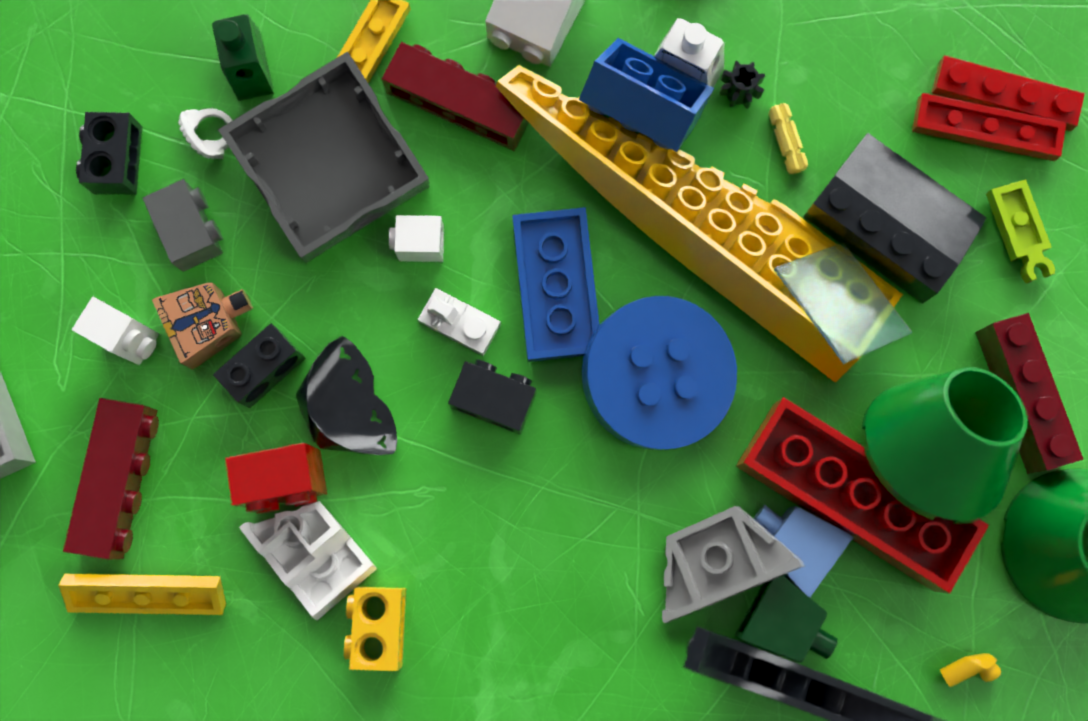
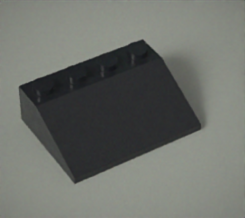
[803,133,987,304]

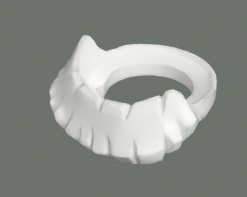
[178,108,233,159]

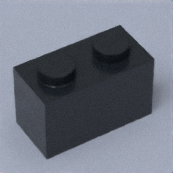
[448,359,537,435]

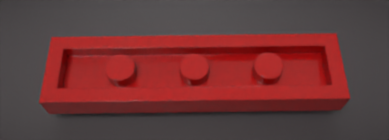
[932,55,1085,131]
[912,93,1066,161]

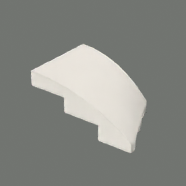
[239,501,377,620]

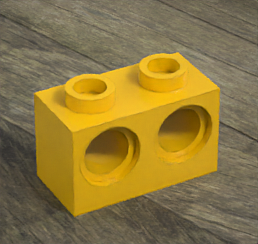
[344,587,406,671]

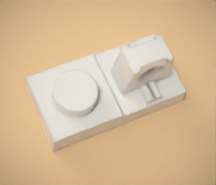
[418,288,501,356]

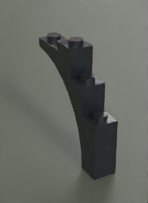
[683,627,946,721]

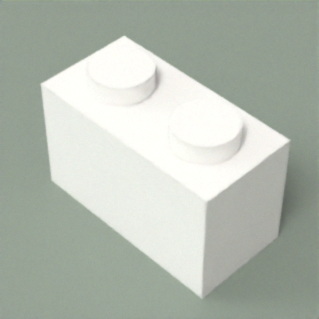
[72,297,159,365]

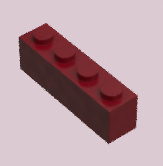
[382,42,529,151]
[975,313,1084,474]
[63,398,159,560]

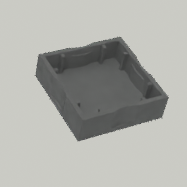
[218,51,430,263]

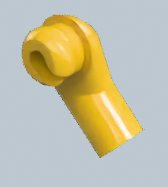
[940,653,1001,688]

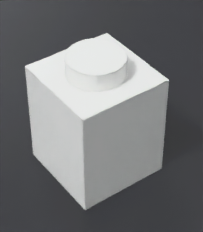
[389,215,444,262]

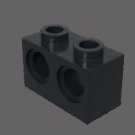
[76,112,143,195]
[213,323,306,408]

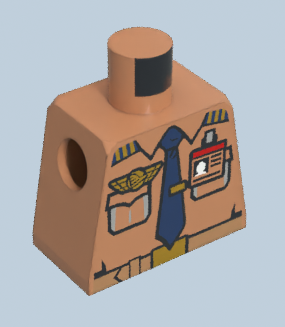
[152,283,253,369]

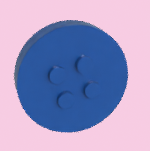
[582,296,737,450]

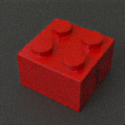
[225,443,327,514]

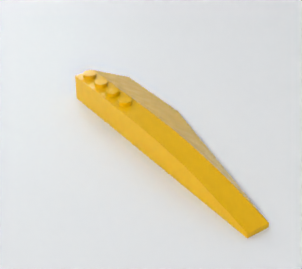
[496,65,903,383]

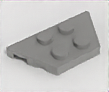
[662,506,804,623]

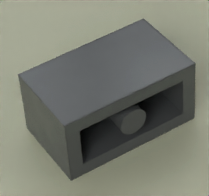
[143,179,223,272]

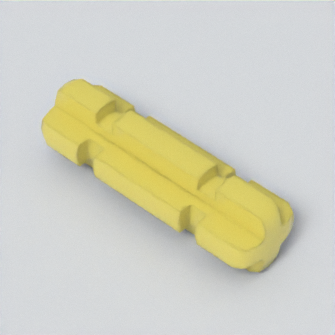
[769,103,808,174]

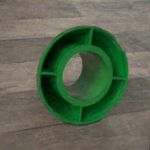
[862,367,1027,524]
[1001,469,1088,624]

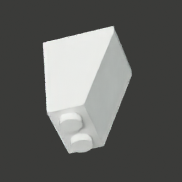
[485,0,585,67]

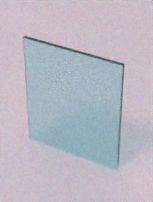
[774,243,912,364]

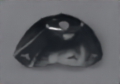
[296,336,397,455]

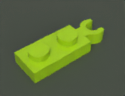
[986,179,1055,284]

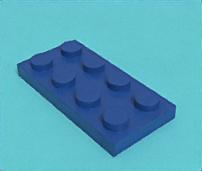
[512,207,599,362]

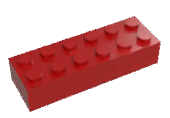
[736,397,989,593]

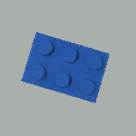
[579,38,714,152]

